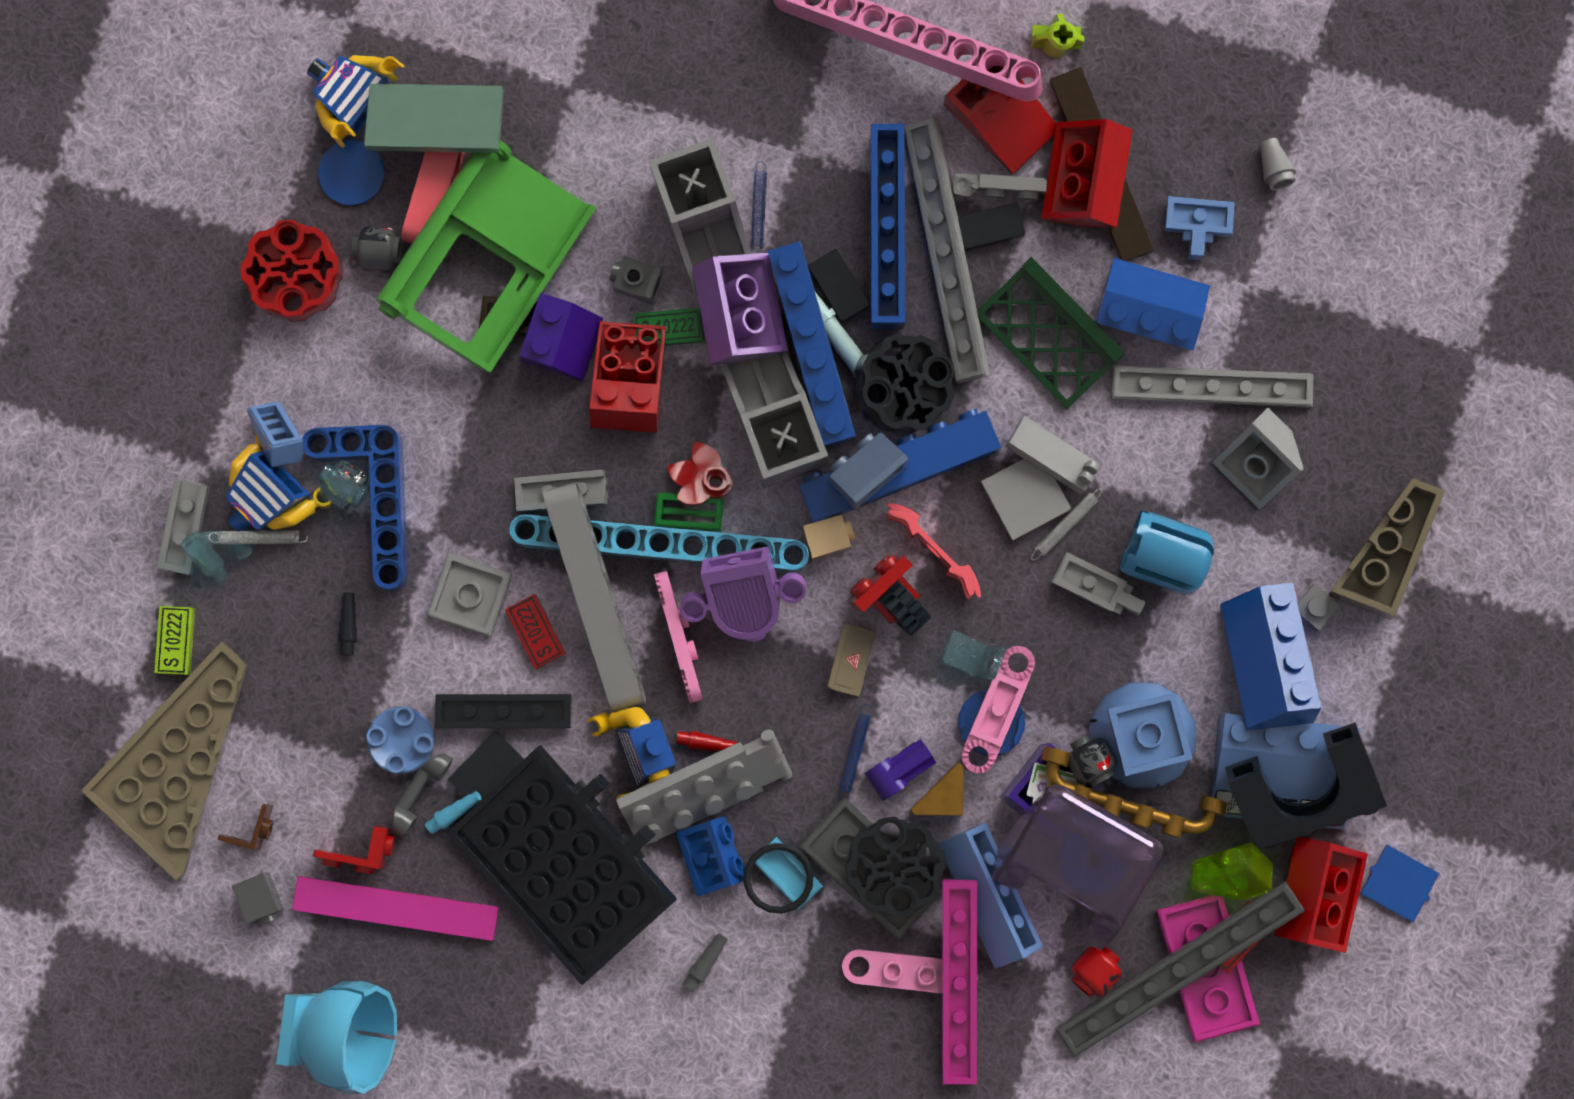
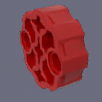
[240,220,343,322]

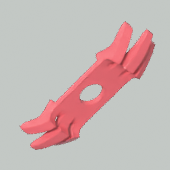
[886,503,981,599]

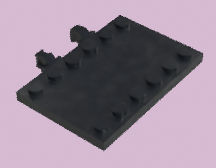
[447,745,677,985]

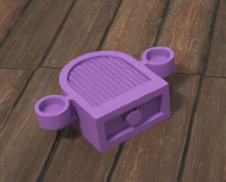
[680,546,806,642]

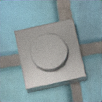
[1298,584,1341,631]

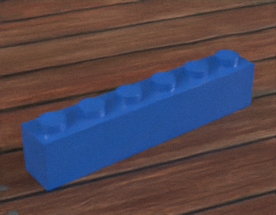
[870,124,905,329]
[768,241,857,449]
[799,409,1002,523]

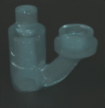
[181,531,254,583]

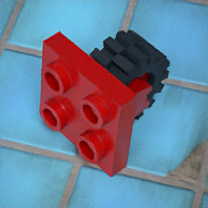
[847,555,931,637]

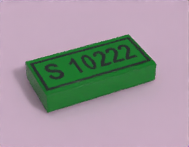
[633,308,703,347]

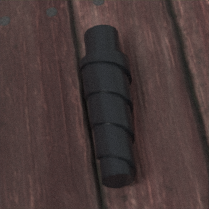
[338,593,357,656]

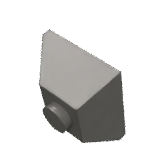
[1212,408,1304,510]

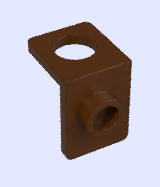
[217,804,274,850]

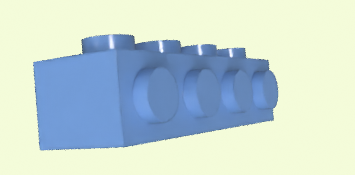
[938,822,1043,969]

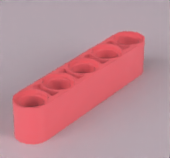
[401,152,465,244]

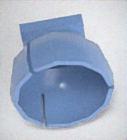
[1089,682,1196,790]

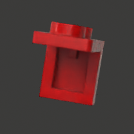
[313,826,395,874]

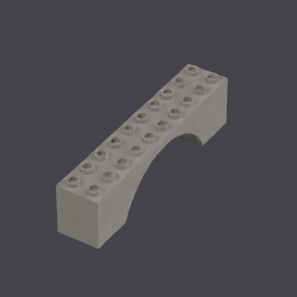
[649,138,828,488]

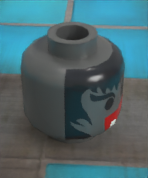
[351,226,402,271]
[1068,734,1117,788]

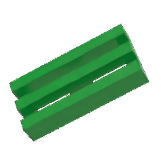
[654,493,724,532]

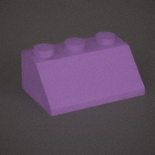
[692,253,788,365]

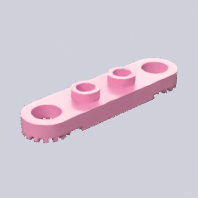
[654,571,703,704]
[961,646,1035,774]
[842,949,978,994]

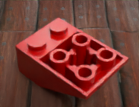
[943,66,1056,175]
[589,321,666,433]

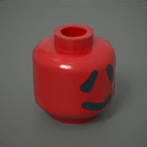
[1071,946,1122,998]

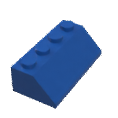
[1220,583,1322,731]

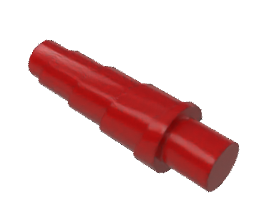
[676,731,737,752]

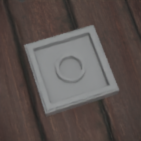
[980,459,1072,541]
[426,552,512,637]

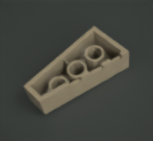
[1329,478,1445,620]

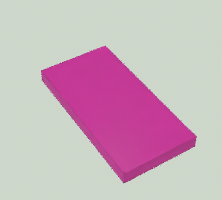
[1156,892,1260,1043]

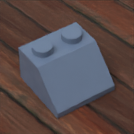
[829,432,909,510]

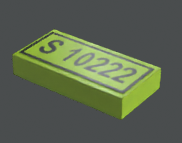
[154,606,195,675]

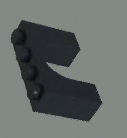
[1225,722,1387,851]

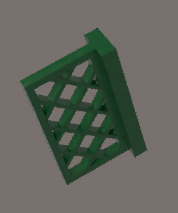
[977,257,1125,409]

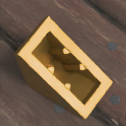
[910,762,964,815]

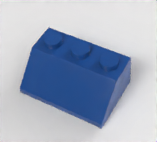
[1095,258,1210,351]

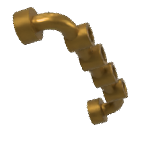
[1041,746,1228,838]

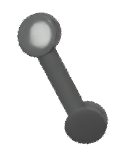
[393,753,453,839]

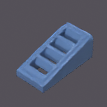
[247,401,303,467]

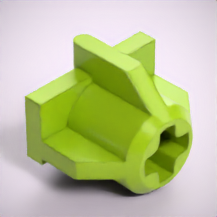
[1031,14,1084,58]

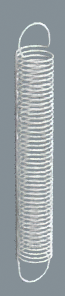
[1031,488,1102,560]
[209,531,307,544]

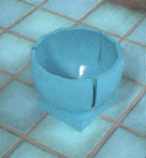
[276,981,397,1094]

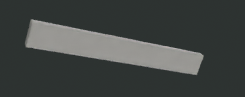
[904,117,990,384]

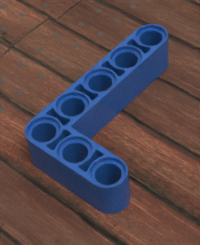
[302,425,408,591]

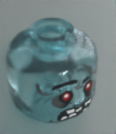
[318,460,370,510]

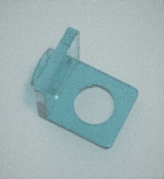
[941,631,1006,679]

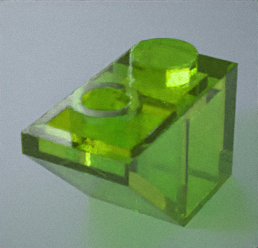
[1191,842,1273,900]

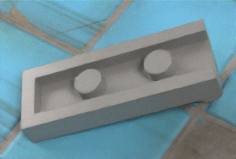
[1005,416,1100,494]
[514,470,609,512]
[157,479,210,575]

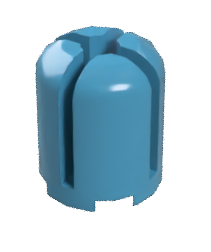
[1120,510,1215,595]

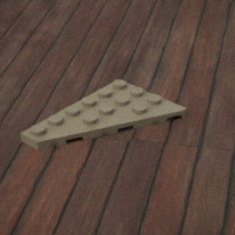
[81,642,248,881]

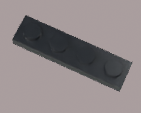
[435,694,572,729]

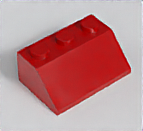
[1041,119,1133,228]
[1274,837,1368,953]

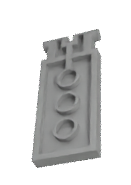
[616,730,792,846]

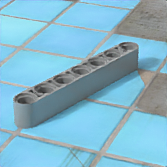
[543,482,646,712]

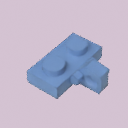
[1164,196,1235,261]

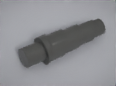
[682,933,728,992]

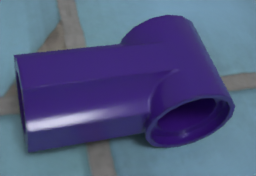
[864,739,936,801]

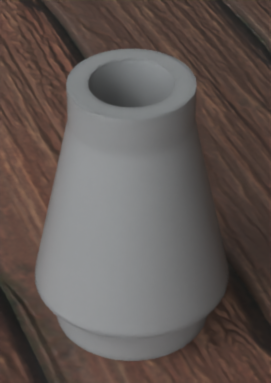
[1259,138,1296,190]

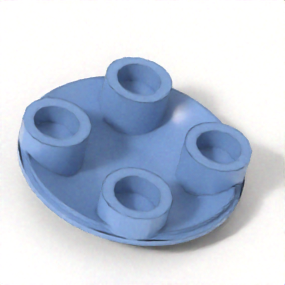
[366,706,435,774]

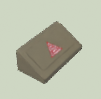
[827,623,876,697]

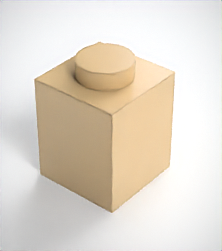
[803,514,855,561]

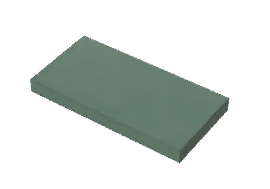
[364,84,504,153]

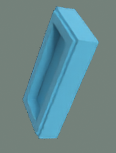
[755,837,823,910]

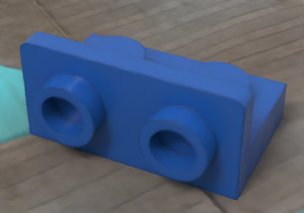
[676,816,745,897]

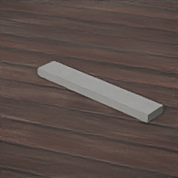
[1111,365,1313,408]

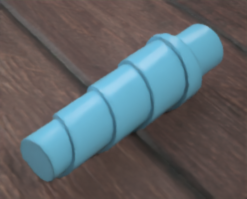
[425,791,482,834]

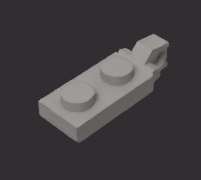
[953,174,1047,200]
[1051,552,1146,615]

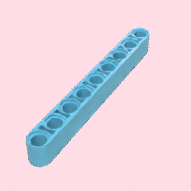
[509,514,809,572]

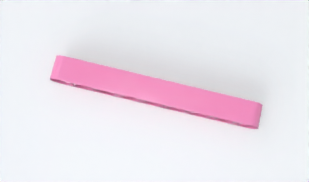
[773,0,1043,102]

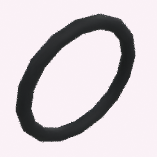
[743,843,814,914]

